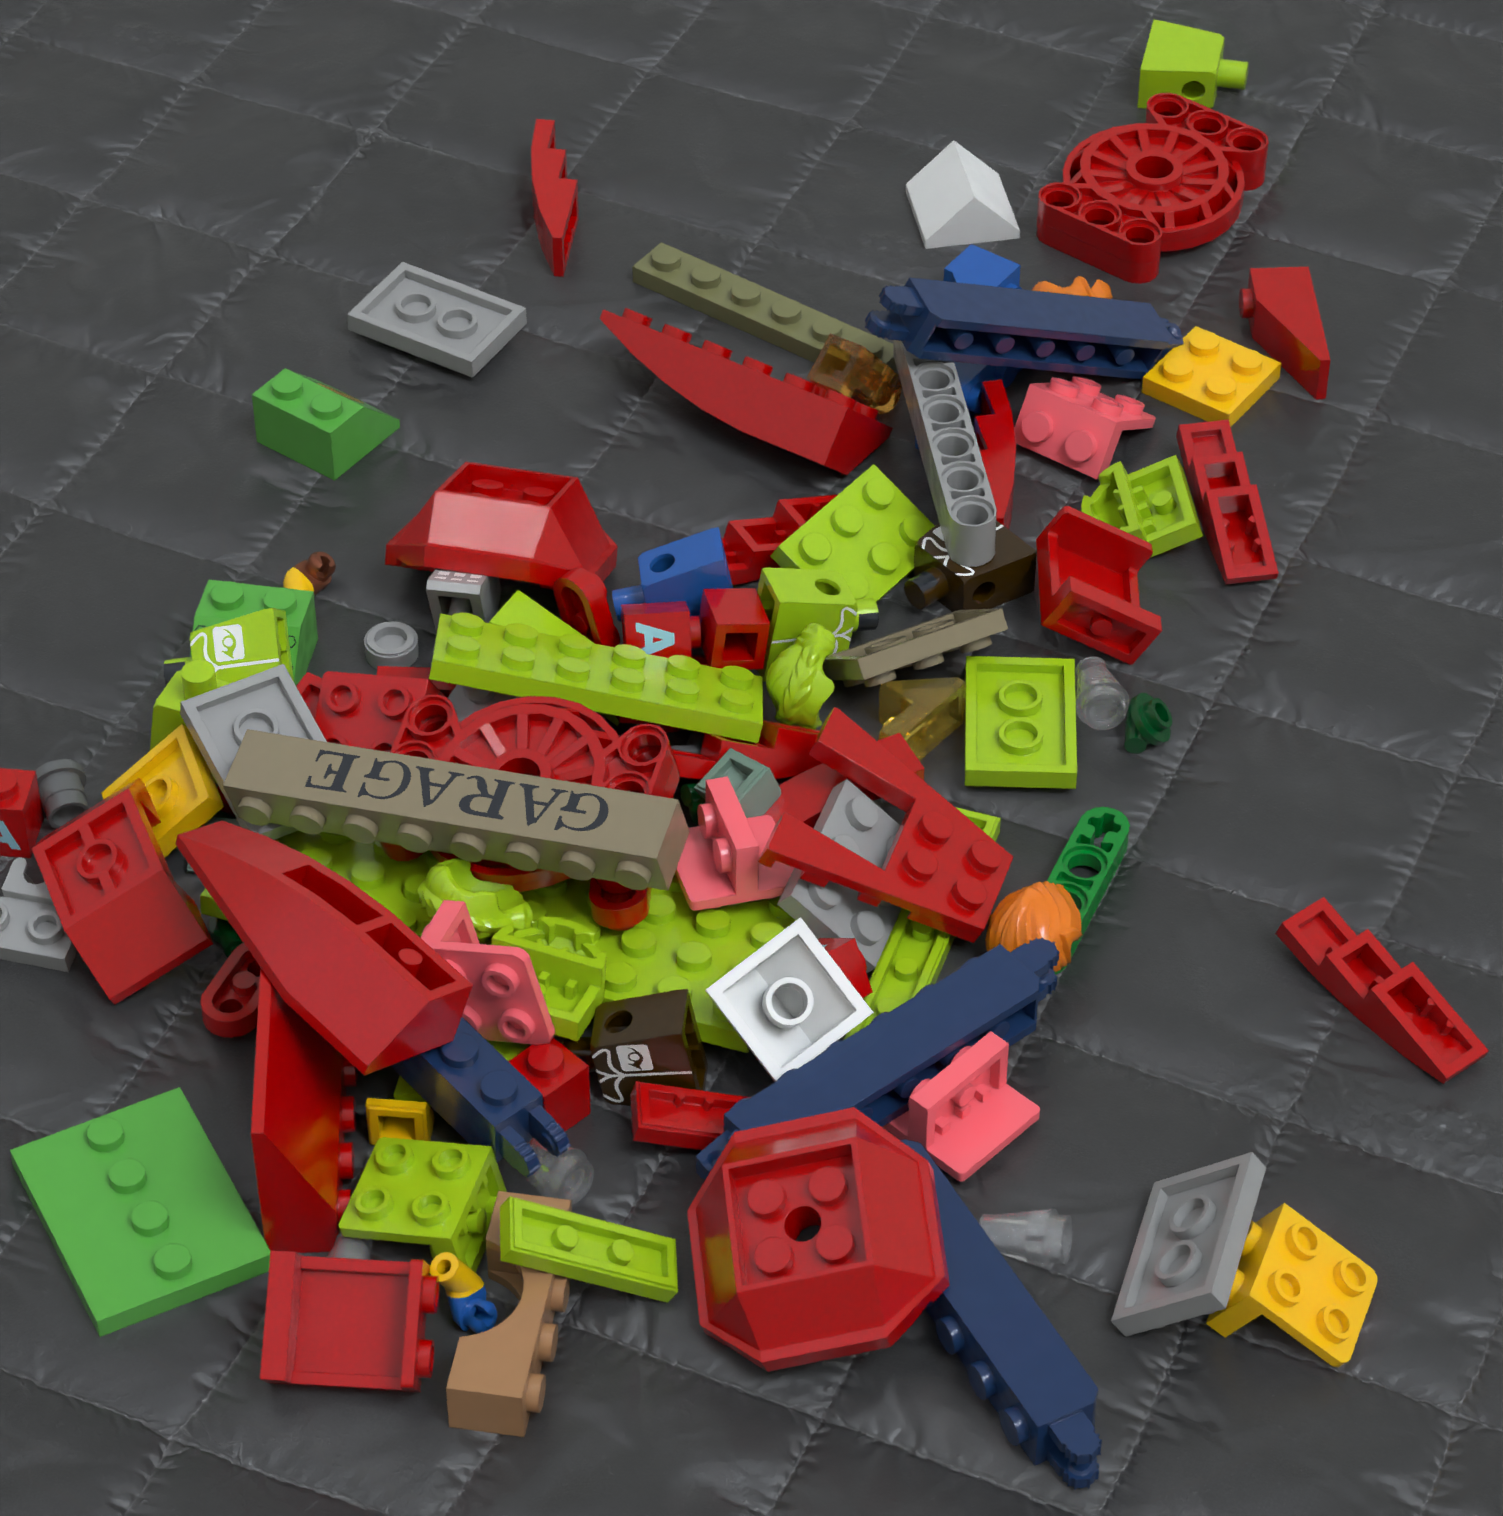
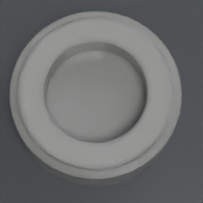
[364,621,419,669]

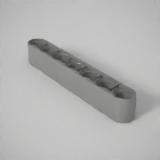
[893,340,996,567]

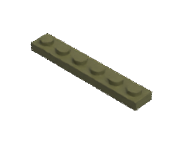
[632,242,897,390]

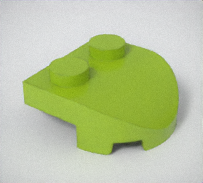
[1081,455,1203,557]
[492,916,607,1041]

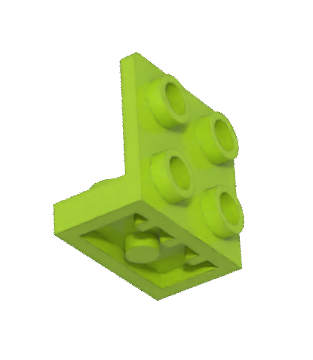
[338,1137,507,1273]

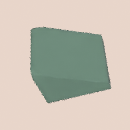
[694,748,781,818]

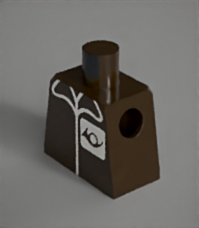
[904,520,1037,612]
[563,989,708,1106]

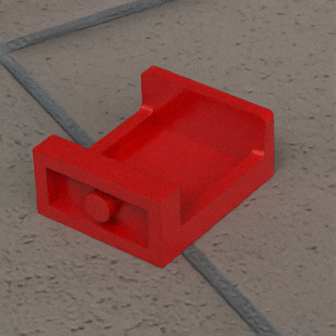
[1036,506,1162,665]
[260,1251,439,1393]

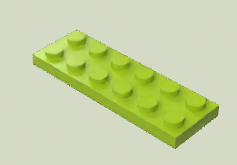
[429,613,763,743]

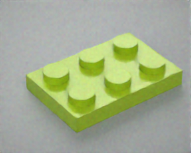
[770,464,935,604]
[965,656,1077,789]

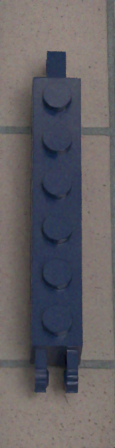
[864,277,1184,379]
[696,937,1059,1180]
[390,1017,571,1178]
[901,1139,1102,1489]

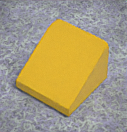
[365,1098,435,1145]

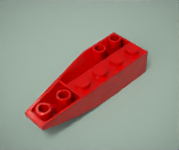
[599,308,893,475]
[175,821,473,1075]

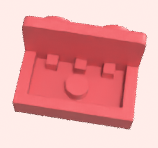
[675,776,794,911]
[883,1031,1040,1182]

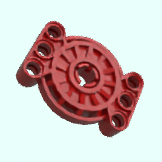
[1036,93,1269,284]
[380,694,680,894]

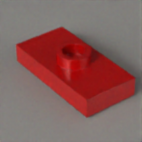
[630,1081,751,1150]

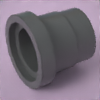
[35,759,89,828]

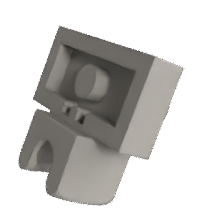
[0,857,77,972]

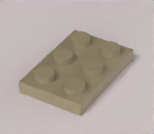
[823,608,1008,687]

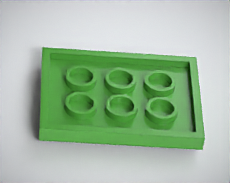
[10,1087,270,1337]

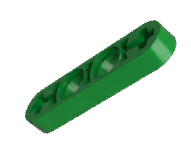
[1047,807,1130,975]

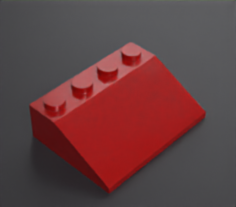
[251,967,358,1253]

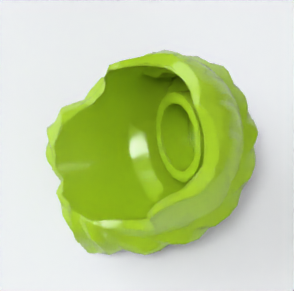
[766,623,836,729]
[417,858,533,944]

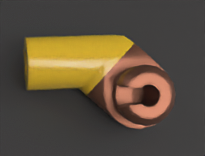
[283,552,336,595]

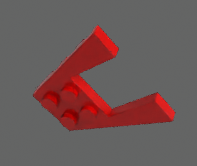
[758,707,1013,943]

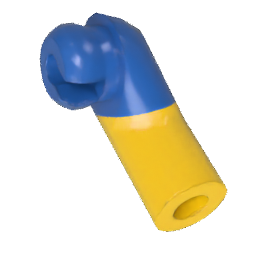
[429,1252,498,1334]

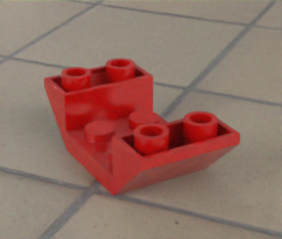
[31,778,213,1005]

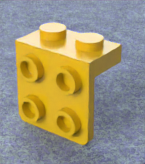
[1206,1203,1378,1367]

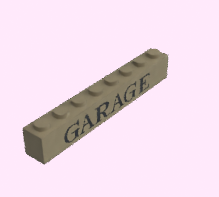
[223,729,689,891]

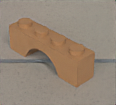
[446,1191,572,1437]

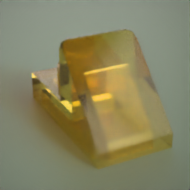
[878,677,966,761]

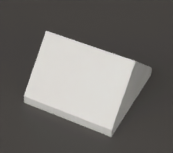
[905,140,1020,249]
[705,917,874,1082]

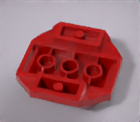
[385,461,618,590]
[687,1107,950,1372]

